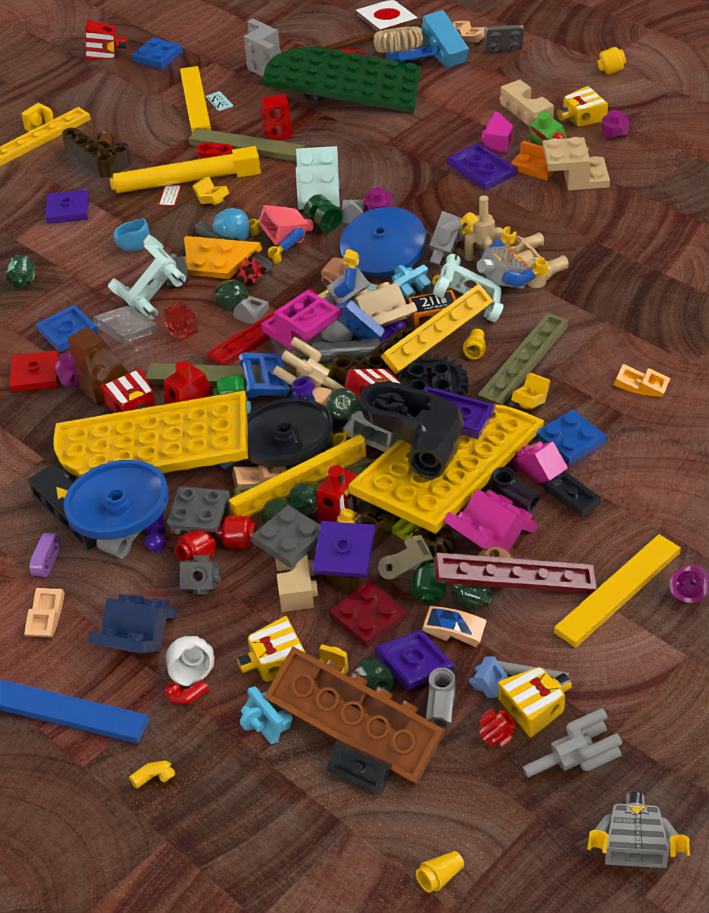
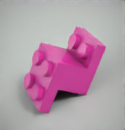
[261,290,341,351]
[443,489,539,552]

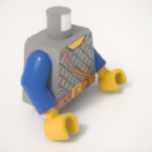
[477,226,549,289]
[321,249,369,305]

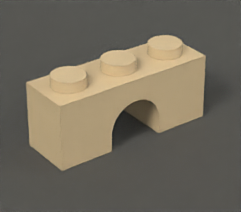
[500,80,554,126]
[275,550,318,612]

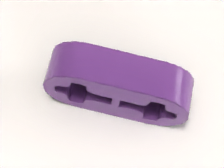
[30,533,60,577]

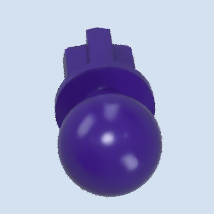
[378,320,406,345]
[145,511,166,552]

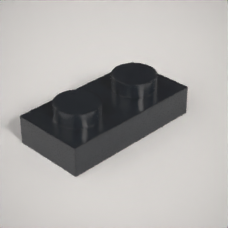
[545,471,601,518]
[326,741,392,794]

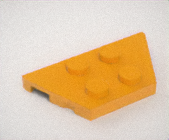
[184,236,262,279]

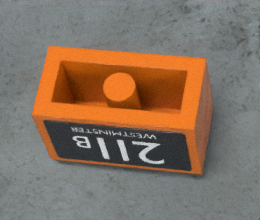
[408,290,456,330]

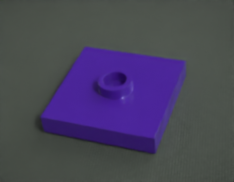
[45,189,89,224]
[313,521,376,578]
[374,630,454,691]

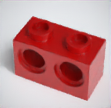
[259,94,292,141]

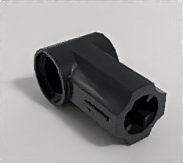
[491,467,541,512]

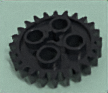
[393,354,469,397]

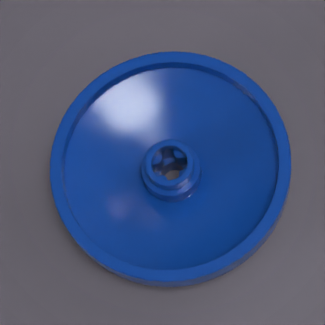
[340,207,426,278]
[64,460,169,540]

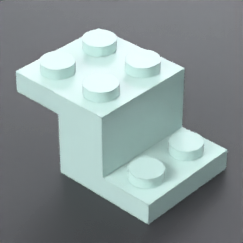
[296,146,340,210]

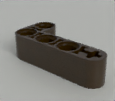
[62,127,132,178]
[331,328,415,387]
[321,505,396,596]

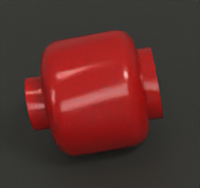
[218,515,257,549]
[175,530,216,562]

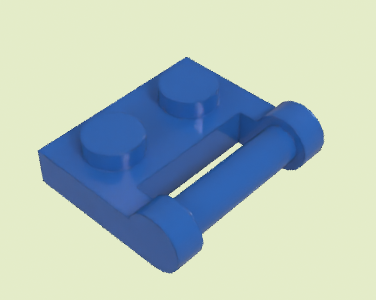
[238,353,289,398]

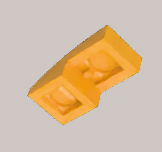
[613,364,670,397]

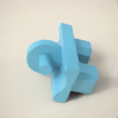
[392,265,431,302]
[240,687,293,744]

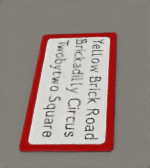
[158,185,182,206]

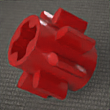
[237,257,264,284]
[479,708,516,747]

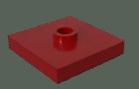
[10,350,59,392]

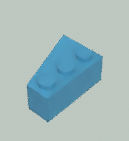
[421,10,469,68]

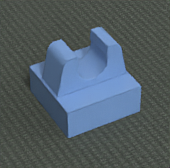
[469,656,508,698]

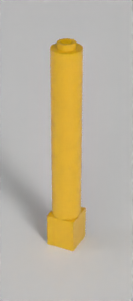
[110,146,261,194]

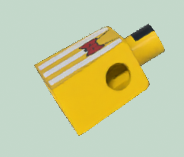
[557,86,608,127]
[237,616,305,681]
[498,667,572,738]

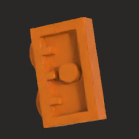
[511,141,555,181]

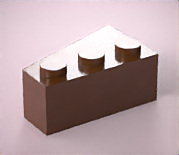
[67,326,128,404]

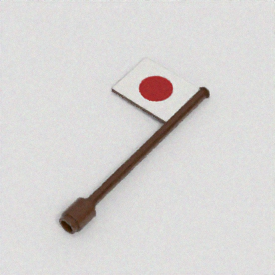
[322,0,423,49]

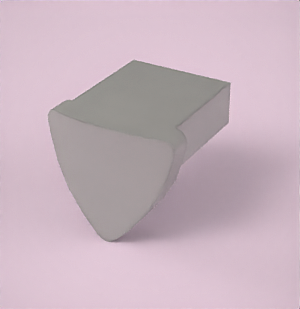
[342,200,364,223]
[233,296,269,324]

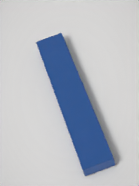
[0,680,150,744]

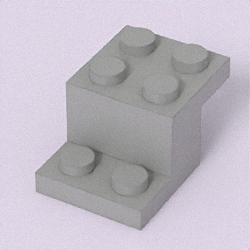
[244,18,280,76]

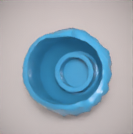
[213,208,250,241]
[113,218,150,253]

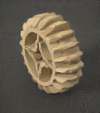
[373,26,424,53]

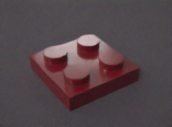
[329,581,407,648]

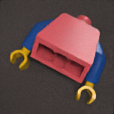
[249,205,313,264]

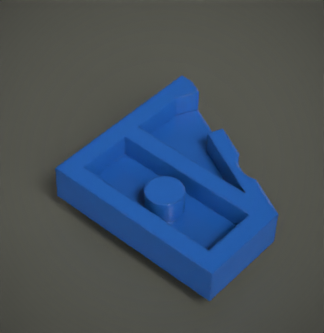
[386,46,438,63]

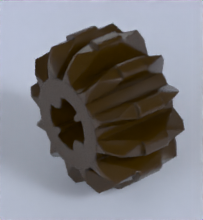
[411,526,456,563]

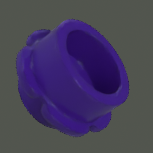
[292,376,315,398]

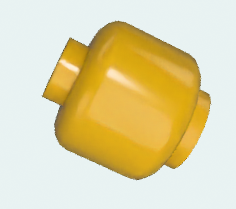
[597,47,627,75]

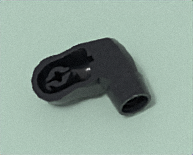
[359,381,464,480]

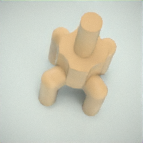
[465,196,503,261]
[273,337,348,399]

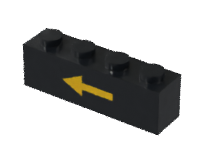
[28,464,97,551]

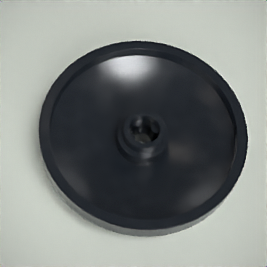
[246,398,334,467]

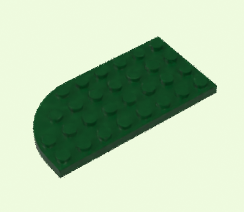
[262,46,421,114]

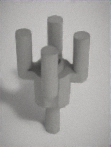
[522,708,622,778]

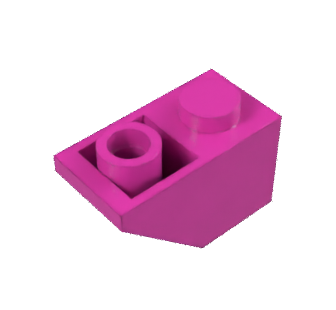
[481,112,513,154]
[509,441,568,484]

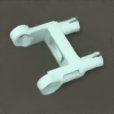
[108,234,186,321]
[433,254,503,323]

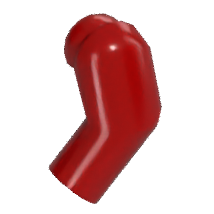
[165,679,209,704]

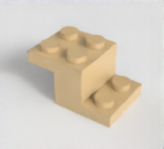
[543,137,610,190]
[351,282,418,328]

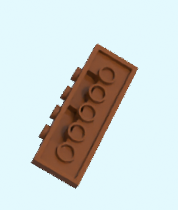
[264,646,446,784]

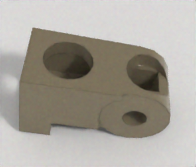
[378,535,433,579]

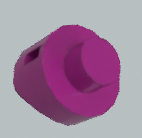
[601,110,629,140]
[364,187,393,212]
[55,352,80,387]
[670,564,709,603]

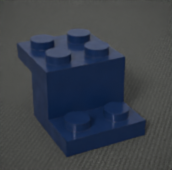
[88,594,177,653]

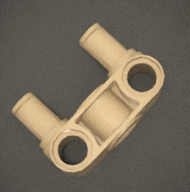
[505,232,569,288]

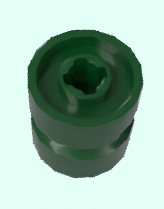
[304,194,343,232]

